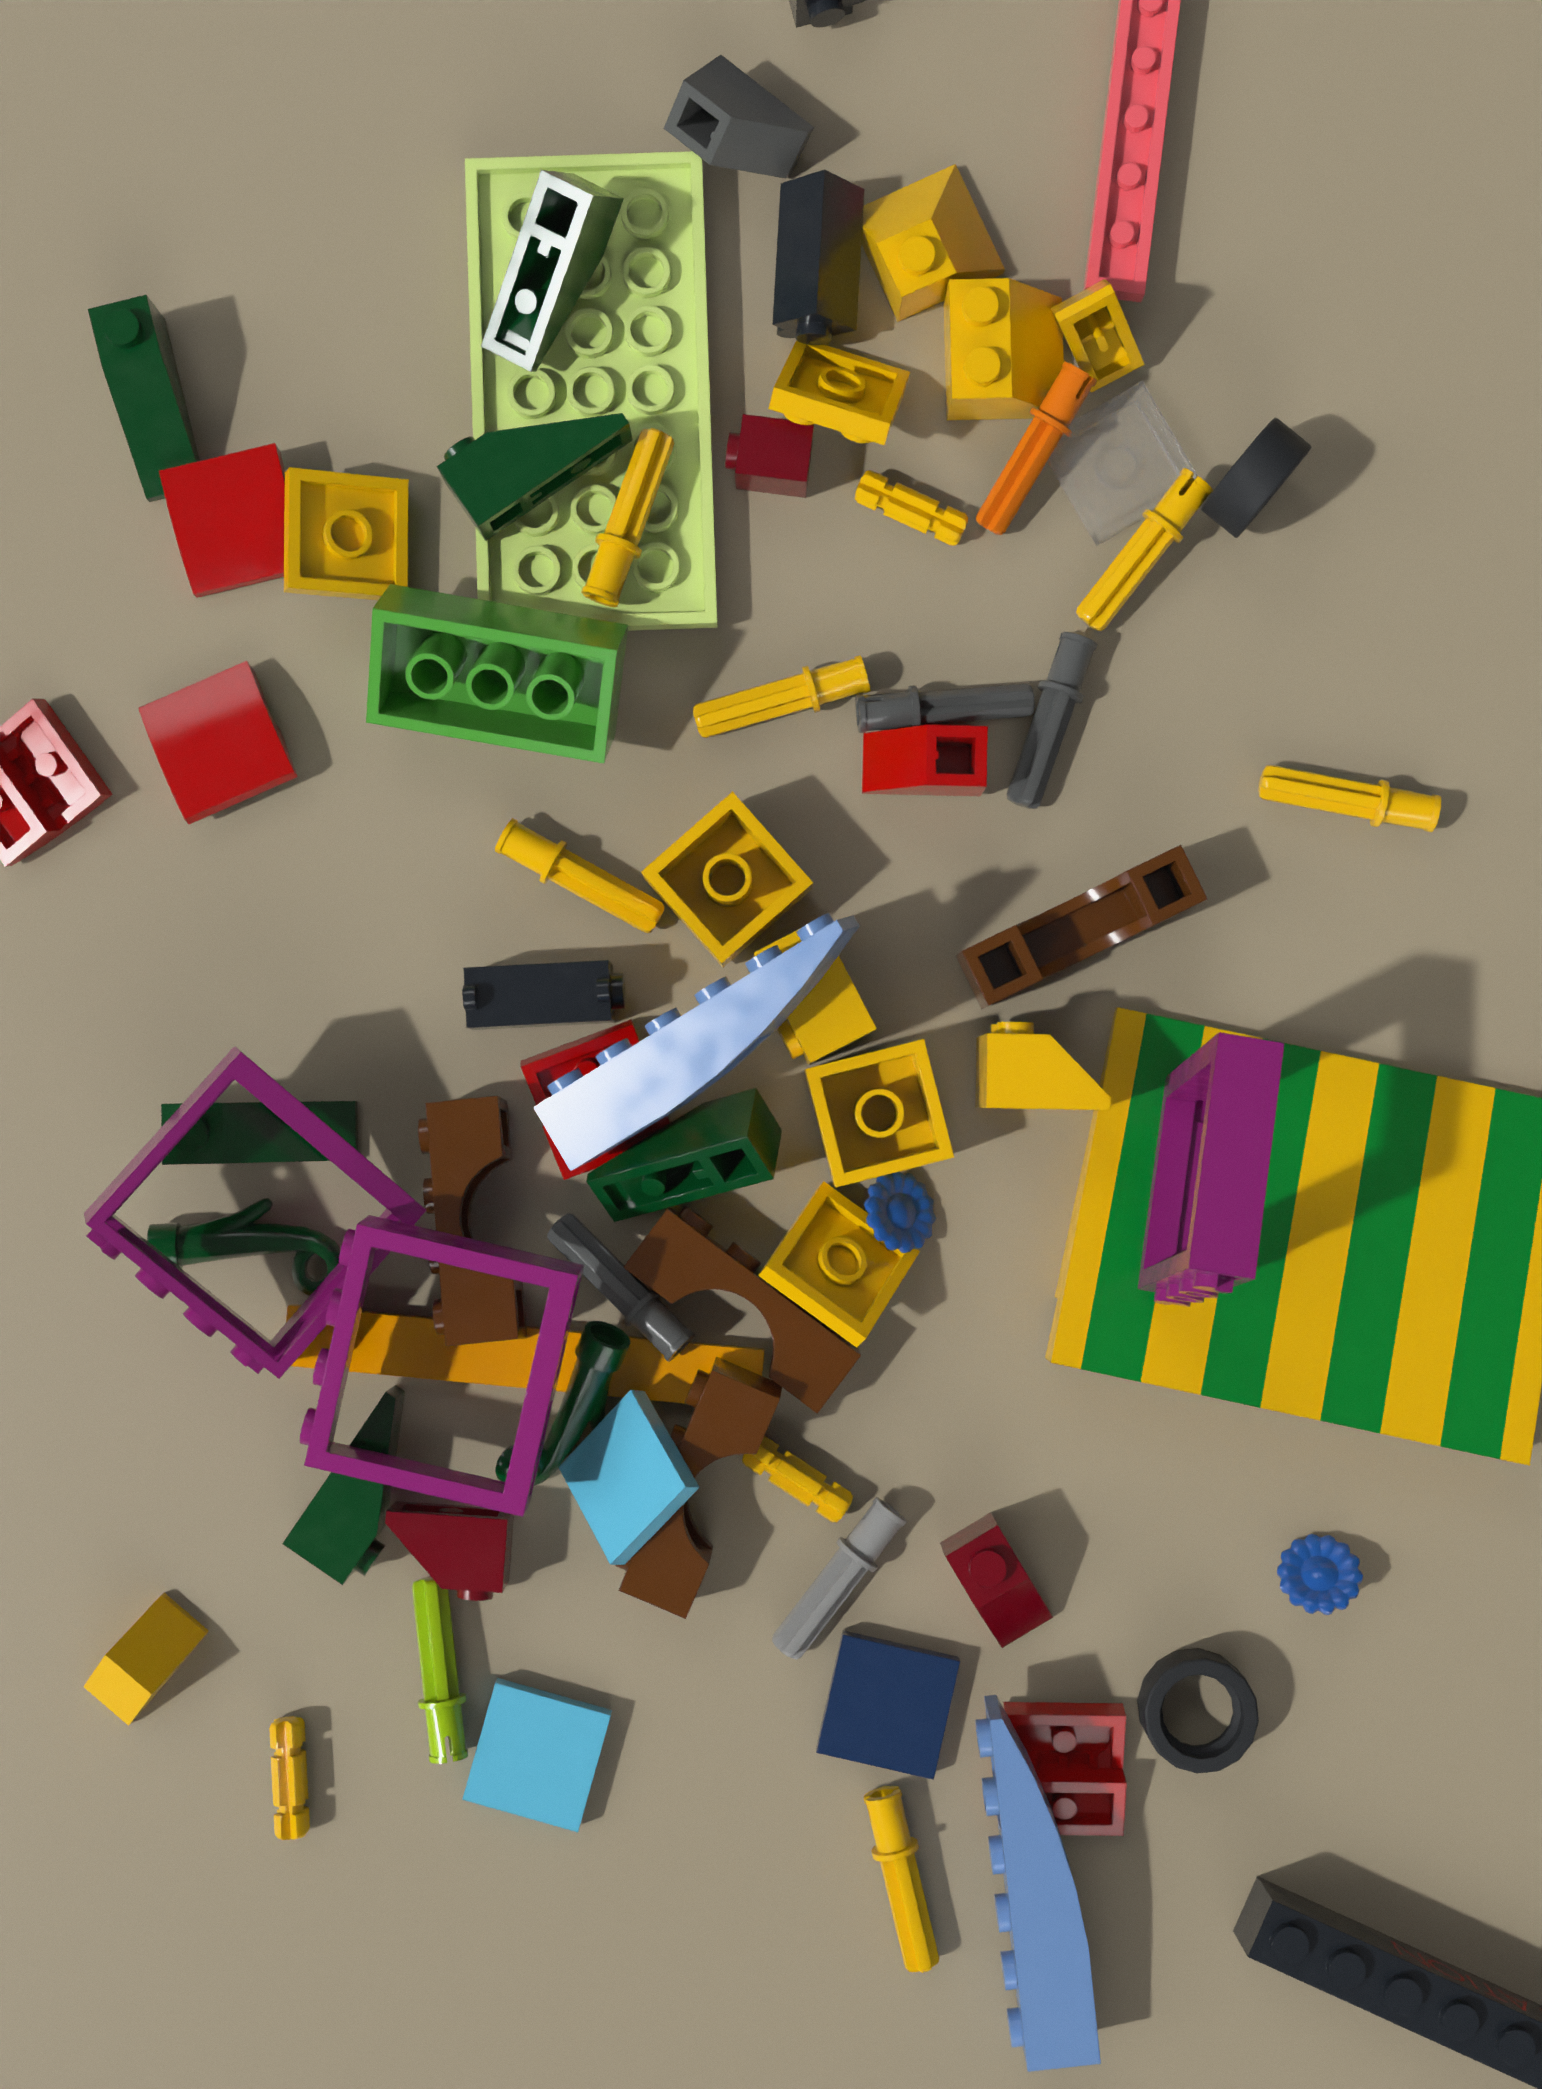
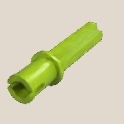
[412,1577,468,1764]

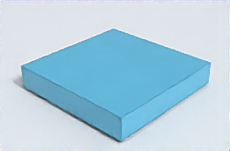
[559,1390,700,1565]
[462,1678,612,1832]

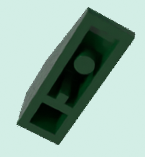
[481,170,624,372]
[88,295,200,502]
[436,413,633,541]
[586,1088,782,1222]
[161,1101,358,1165]
[282,1385,405,1585]

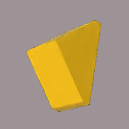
[1051,279,1145,393]
[83,1592,209,1726]

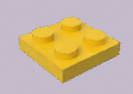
[768,340,910,445]
[284,467,409,600]
[758,1181,920,1347]

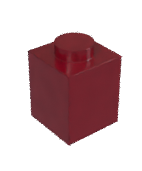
[725,414,814,498]

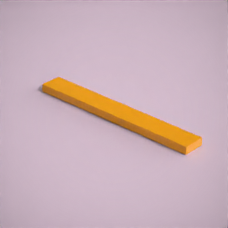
[286,1304,764,1403]

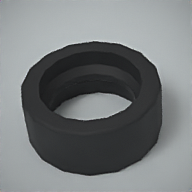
[1201,417,1312,538]
[1137,1648,1259,1774]

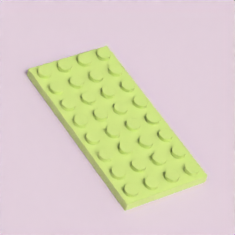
[465,151,718,631]

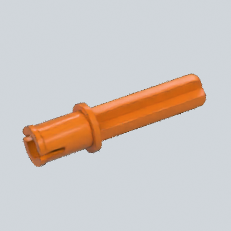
[976,361,1097,535]

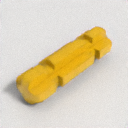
[855,470,968,546]
[741,1436,853,1523]
[269,1716,310,1840]

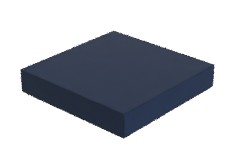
[816,1630,960,1780]

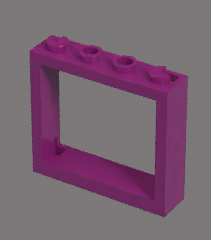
[1138,1032,1284,1307]
[84,1046,427,1379]
[299,1215,584,1517]

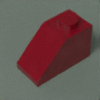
[385,1501,514,1601]
[940,1512,1053,1648]

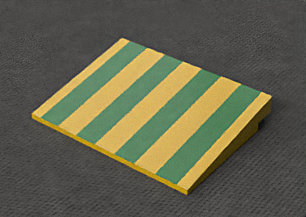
[1045,1007,1542,1466]

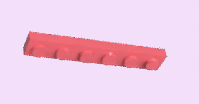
[1083,0,1181,303]

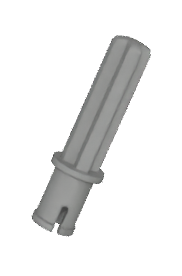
[772,1497,907,1660]

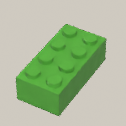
[366,584,628,764]

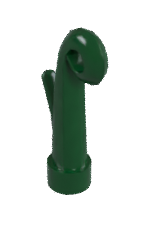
[147,1198,340,1296]
[495,1321,631,1486]

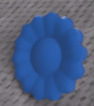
[864,1172,936,1253]
[1277,1534,1363,1615]

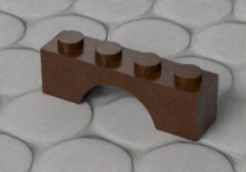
[956,845,1208,1009]
[418,1095,528,1346]
[624,1205,861,1414]
[615,1357,782,1619]

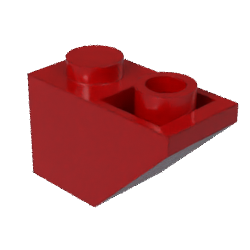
[862,725,988,797]

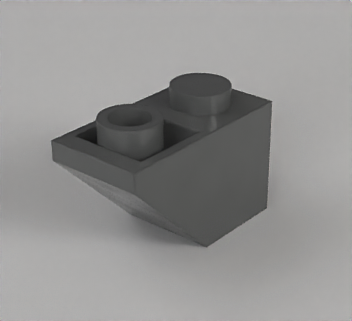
[663,55,814,179]

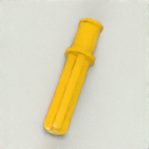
[581,428,674,607]
[1076,468,1213,631]
[693,655,871,738]
[1258,765,1441,832]
[495,818,665,933]
[863,1786,939,1973]

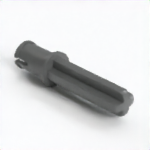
[1006,632,1098,809]
[855,684,1035,733]
[547,1213,695,1362]

